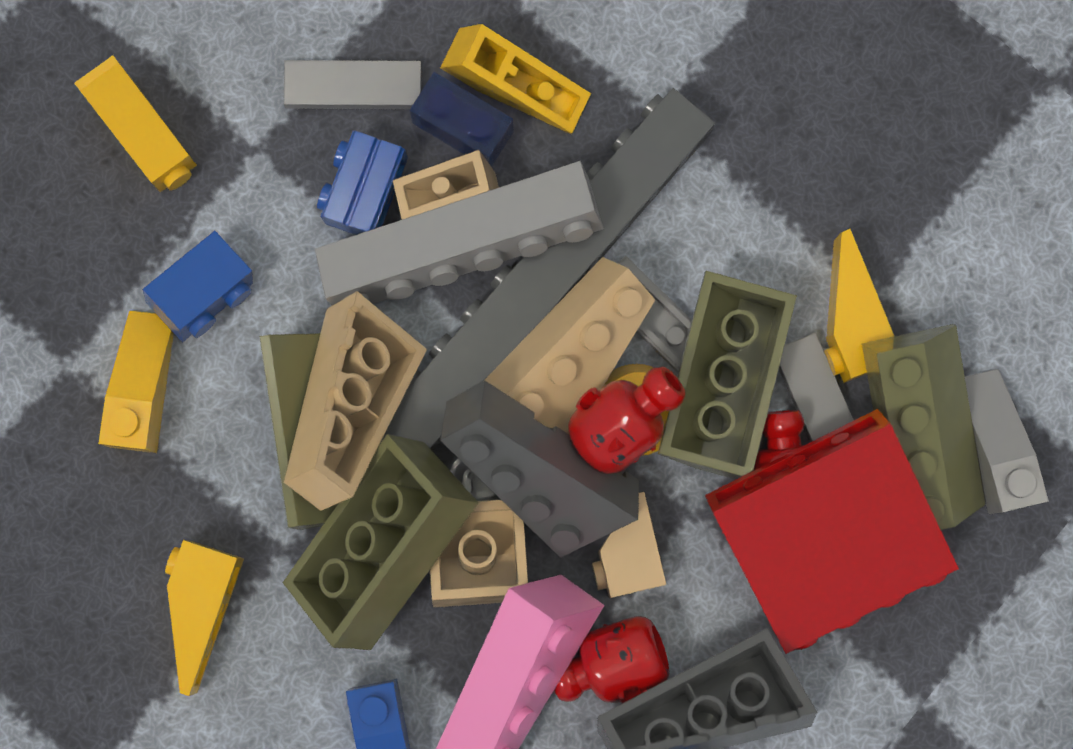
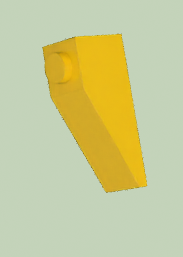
[440,24,591,134]
[824,229,894,383]
[98,311,174,453]
[165,540,244,696]

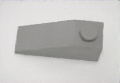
[965,369,1049,514]

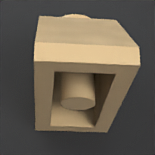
[393,150,499,220]
[592,492,666,598]

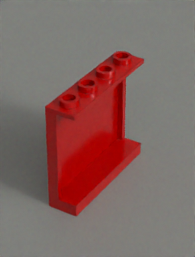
[705,409,959,654]

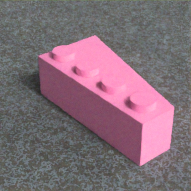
[436,575,605,749]

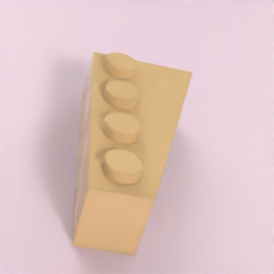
[284,291,427,511]

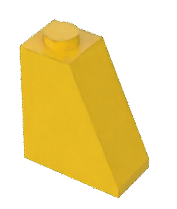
[74,55,197,192]

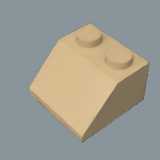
[430,500,528,607]

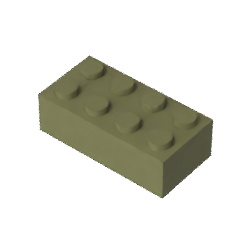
[282,434,479,650]

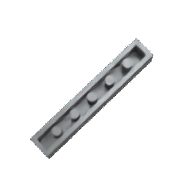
[315,161,604,305]

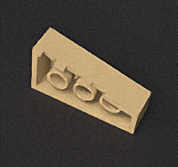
[485,257,655,440]

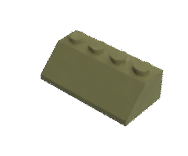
[658,270,797,479]
[862,324,986,530]
[259,333,338,530]

